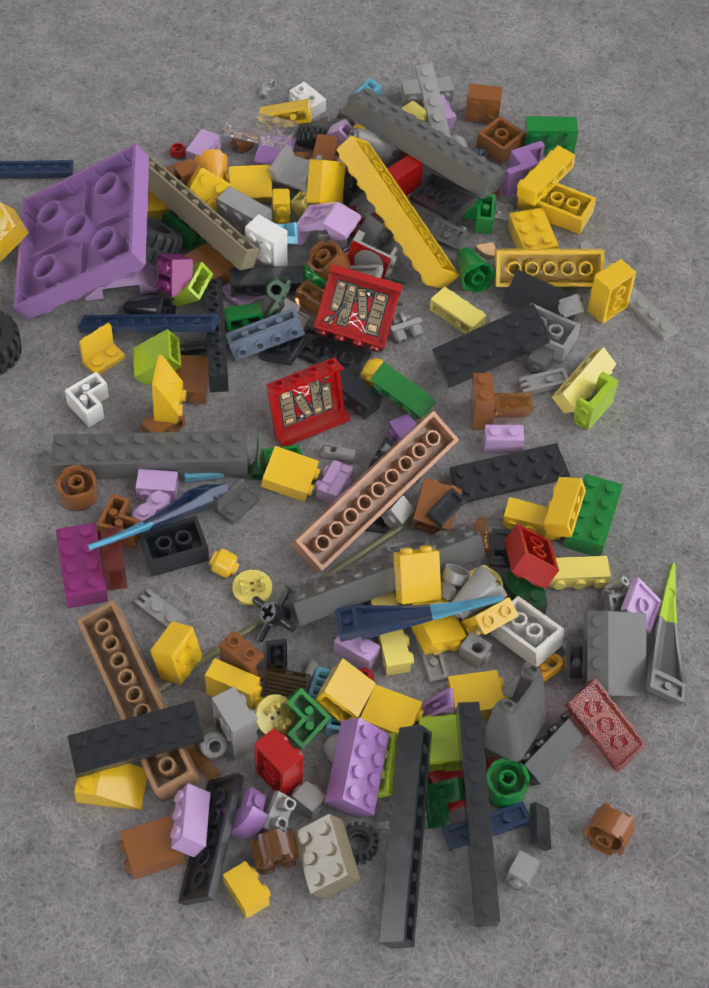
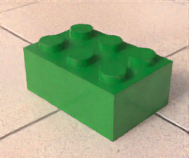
[524,116,578,155]
[370,361,436,419]

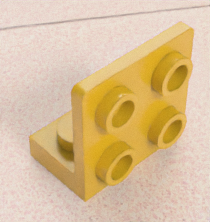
[79,323,125,375]

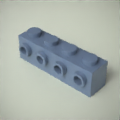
[226,307,305,361]

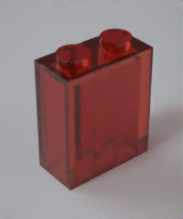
[100,527,128,591]

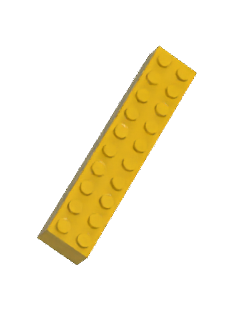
[336,135,459,289]

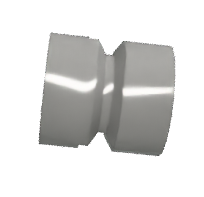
[440,563,470,601]

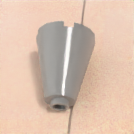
[349,128,398,165]
[452,565,507,620]

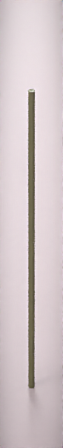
[158,515,413,694]

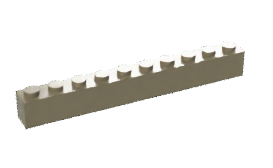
[146,153,259,270]

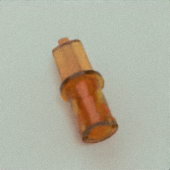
[476,516,490,554]
[187,745,221,780]

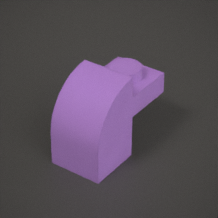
[230,787,268,840]

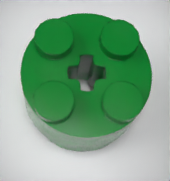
[486,758,530,808]

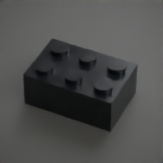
[139,516,209,577]

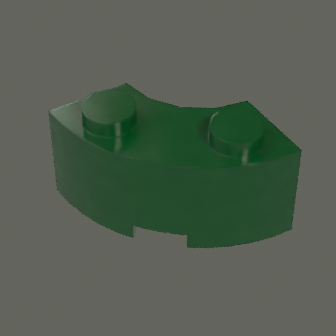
[501,572,547,615]

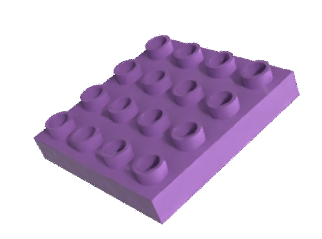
[13,144,149,320]

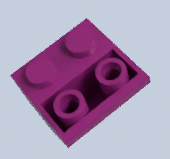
[156,253,193,297]

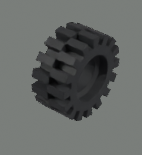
[296,125,327,149]
[345,821,379,865]

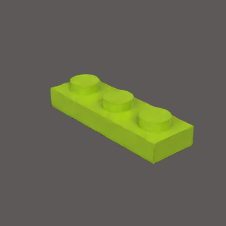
[377,732,399,799]

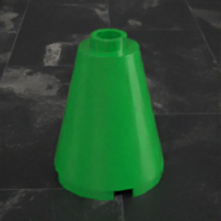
[456,247,495,293]

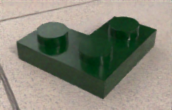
[426,777,465,829]

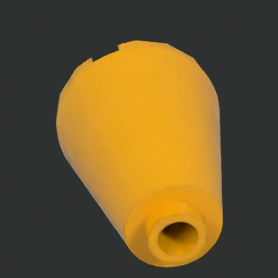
[193,149,228,181]

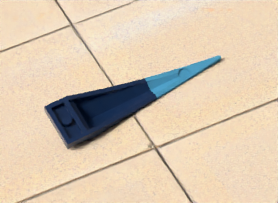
[88,484,228,550]
[335,595,503,642]

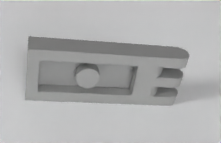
[517,367,569,396]
[133,589,187,629]

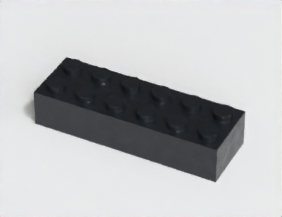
[432,303,550,388]

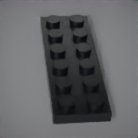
[449,443,570,503]
[67,700,205,778]
[178,773,244,905]

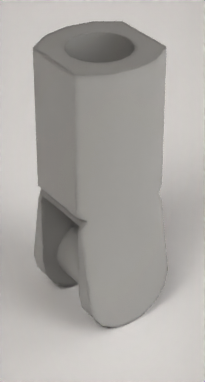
[320,443,356,463]

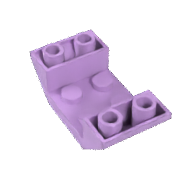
[297,202,361,245]
[85,262,158,301]

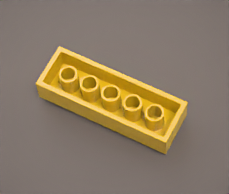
[494,248,605,287]

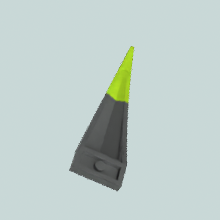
[645,562,686,705]

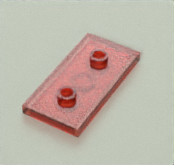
[565,678,647,772]

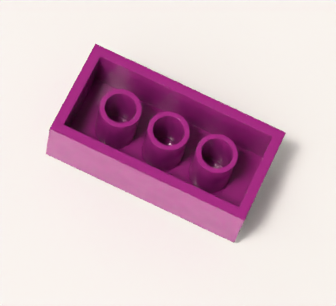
[55,523,108,608]

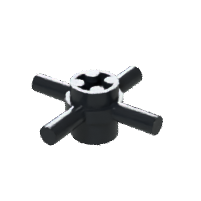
[252,585,296,643]

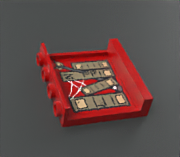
[313,264,403,352]
[266,357,351,447]

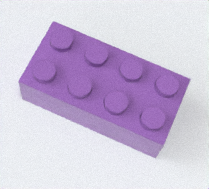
[325,717,389,818]

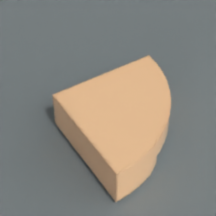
[476,242,496,259]

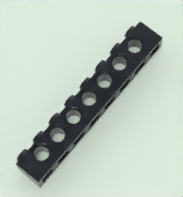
[204,279,229,393]

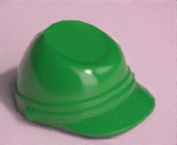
[301,262,327,291]

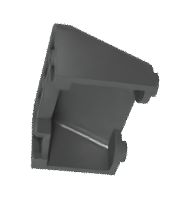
[483,661,550,761]

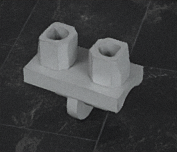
[388,312,423,344]
[262,791,297,831]

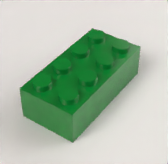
[563,473,623,556]

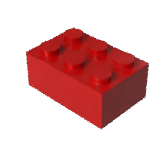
[504,523,559,589]
[254,728,303,797]

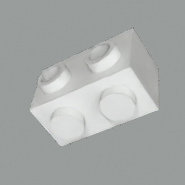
[289,82,326,119]

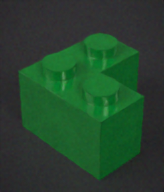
[461,192,496,235]
[282,688,332,749]

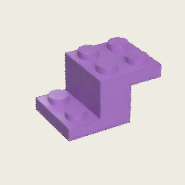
[503,141,545,197]

